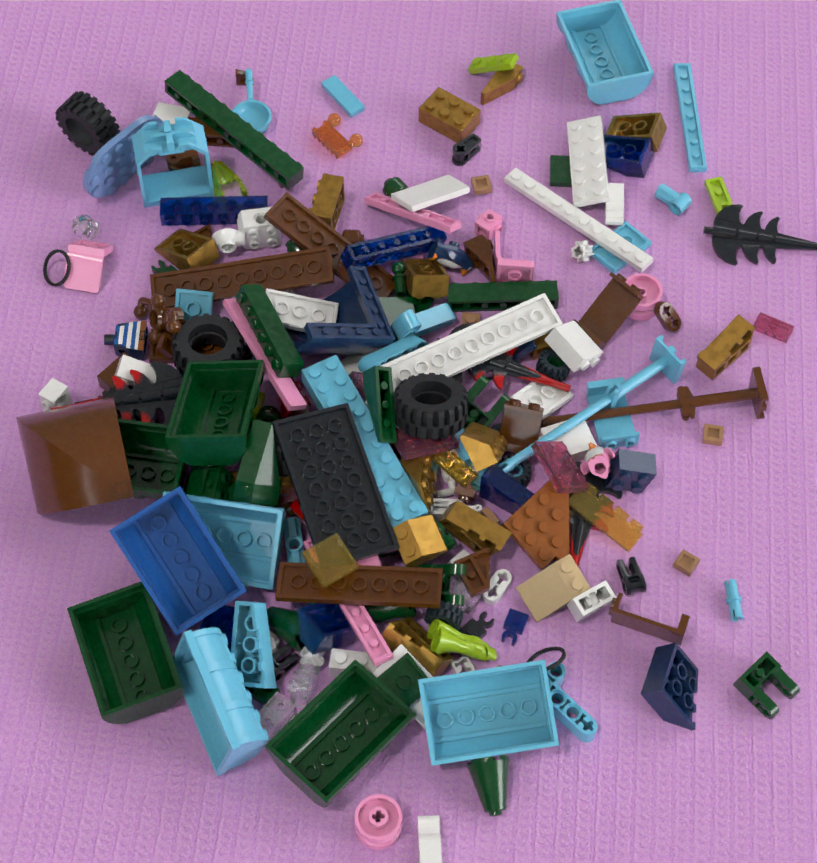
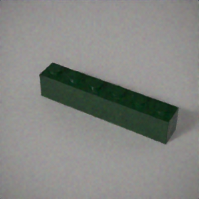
[447,280,559,312]
[236,284,304,378]

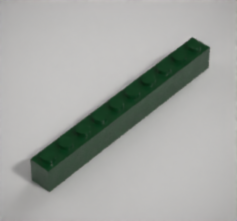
[165,70,304,190]

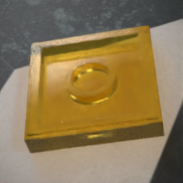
[302,533,359,589]

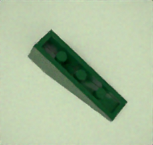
[363,366,397,444]

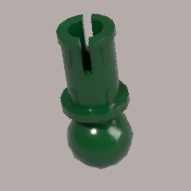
[391,261,407,296]

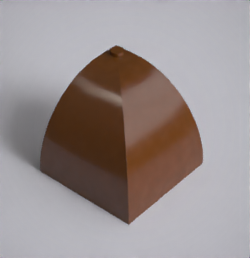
[16,397,134,514]

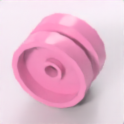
[625,273,663,321]
[354,794,402,850]

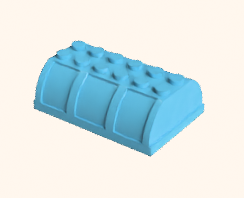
[556,0,654,105]
[162,491,285,590]
[173,627,269,777]
[418,660,559,766]

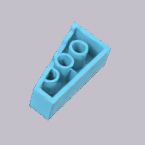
[231,601,276,688]

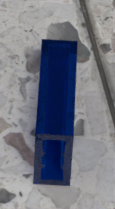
[479,465,534,514]

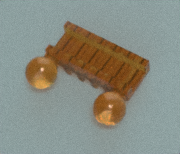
[312,113,363,159]

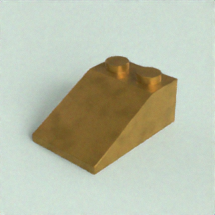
[604,112,667,153]
[154,228,220,270]
[401,258,449,299]

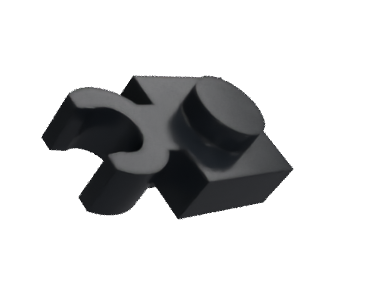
[459,611,494,639]

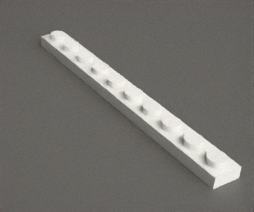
[504,168,653,273]

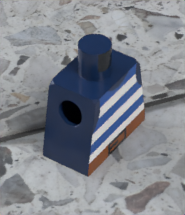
[104,321,149,361]

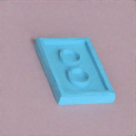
[591,221,652,274]

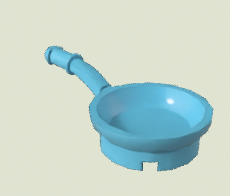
[232,68,272,133]

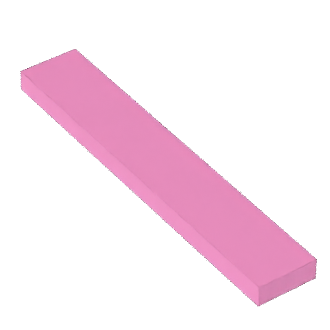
[364,192,461,233]

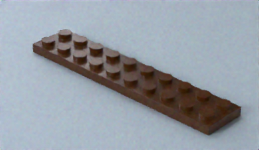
[150,246,335,307]

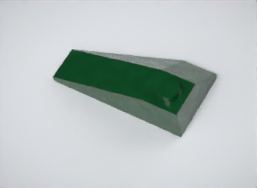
[233,419,282,506]

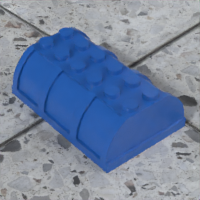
[109,486,247,636]

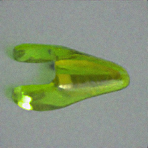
[211,160,248,205]

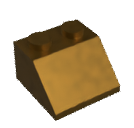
[393,515,448,567]

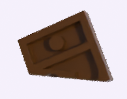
[454,547,490,598]

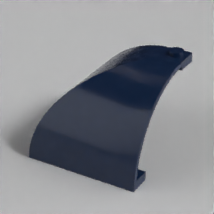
[285,266,395,355]

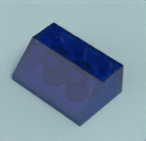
[297,603,357,655]

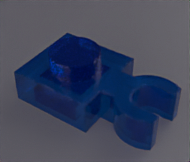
[501,608,529,646]

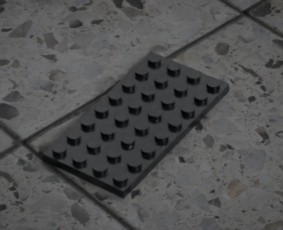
[272,403,399,571]

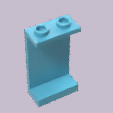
[585,377,640,449]

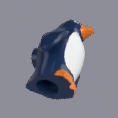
[427,237,473,276]

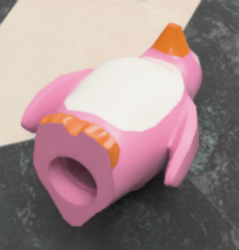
[580,442,616,479]

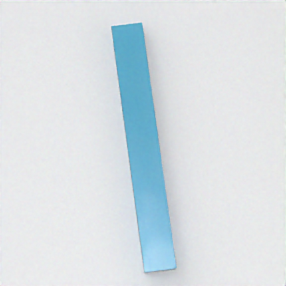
[673,63,707,173]

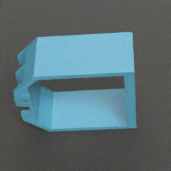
[132,117,214,208]

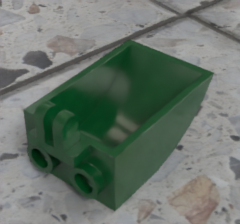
[183,465,241,502]

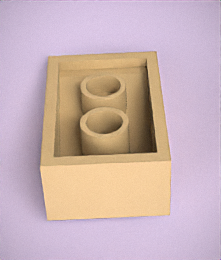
[516,554,591,623]

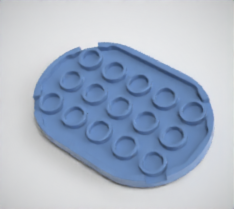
[83,114,163,198]

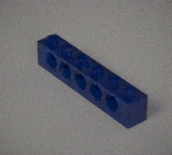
[160,196,269,226]
[340,226,447,271]

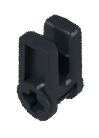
[452,134,481,166]
[616,556,646,596]
[272,644,300,682]

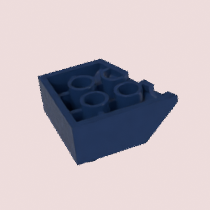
[641,643,698,730]

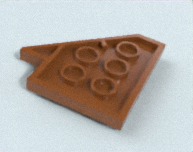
[501,475,569,570]

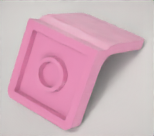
[493,230,534,282]
[64,240,113,293]

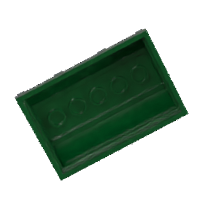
[165,360,265,467]
[118,418,188,499]
[67,581,184,724]
[265,660,416,808]

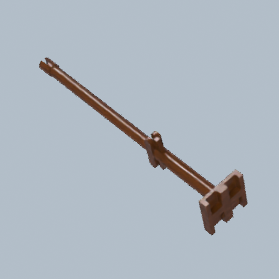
[542,367,769,427]

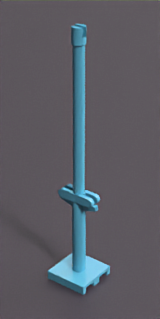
[497,335,686,475]

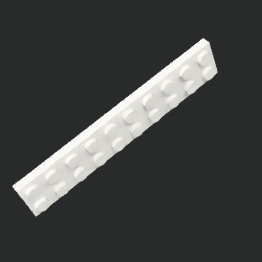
[381,293,563,395]

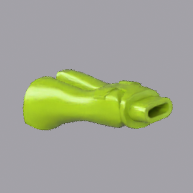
[427,619,497,662]

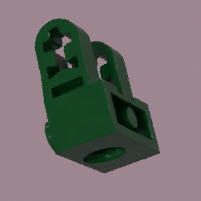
[467,375,511,427]
[419,563,466,607]
[733,651,800,719]

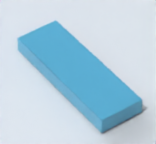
[321,75,365,118]

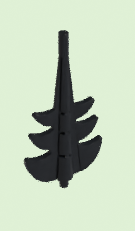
[703,204,817,266]

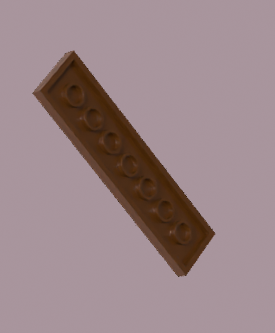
[264,192,395,297]
[275,562,443,608]

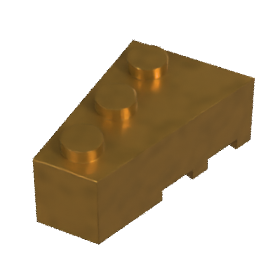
[696,314,755,380]
[439,500,512,556]
[382,617,454,677]

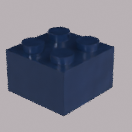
[605,449,657,493]

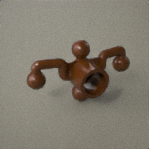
[133,293,184,345]

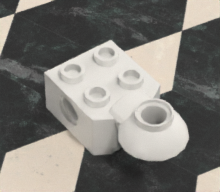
[212,207,282,253]

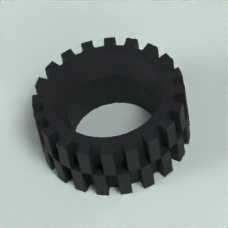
[55,91,120,155]

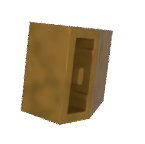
[401,448,437,514]

